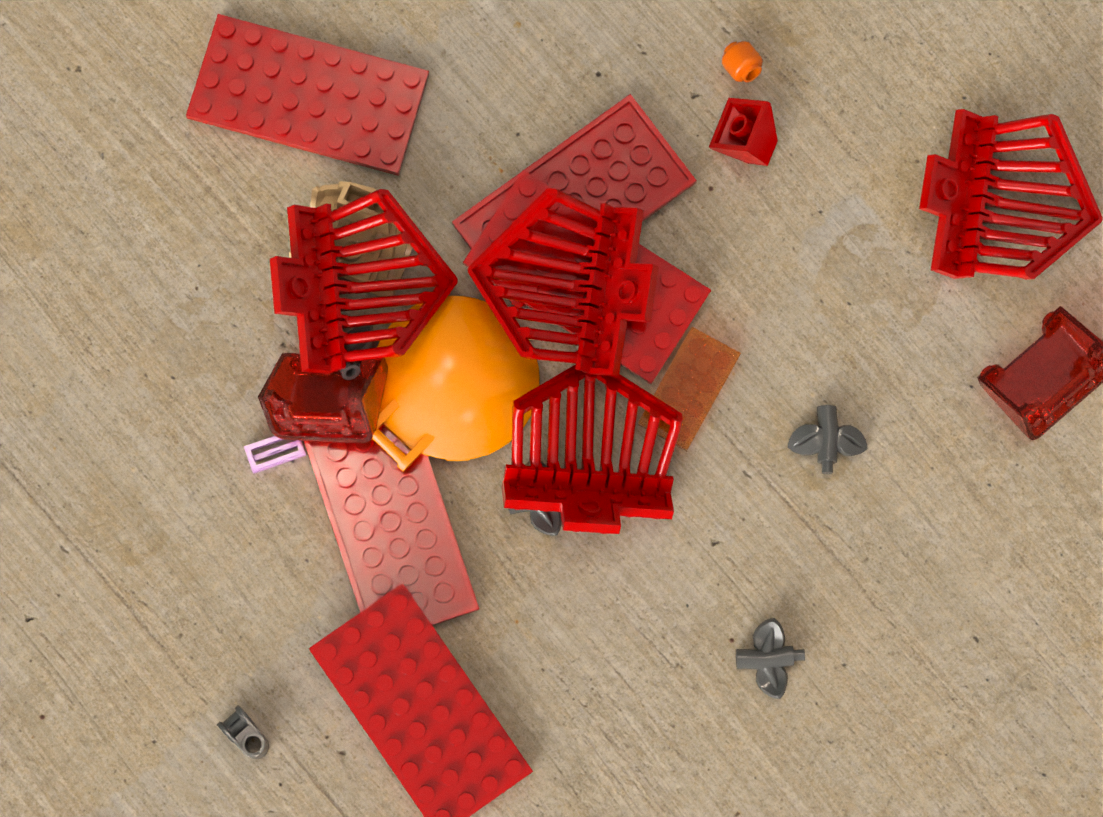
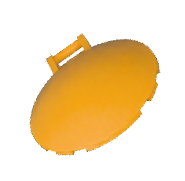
[362,296,540,471]

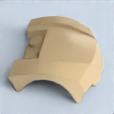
[289,181,414,297]

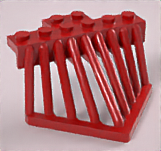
[919,109,1103,280]
[468,188,659,377]
[270,189,458,374]
[502,364,683,534]

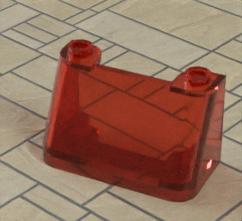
[977,306,1103,440]
[258,353,388,443]

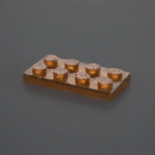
[638,327,741,452]

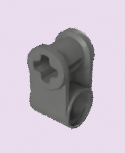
[217,705,269,759]

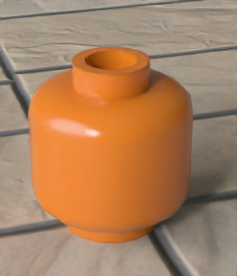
[722,41,763,82]

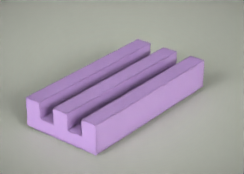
[244,428,307,474]

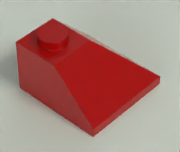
[709,98,778,166]

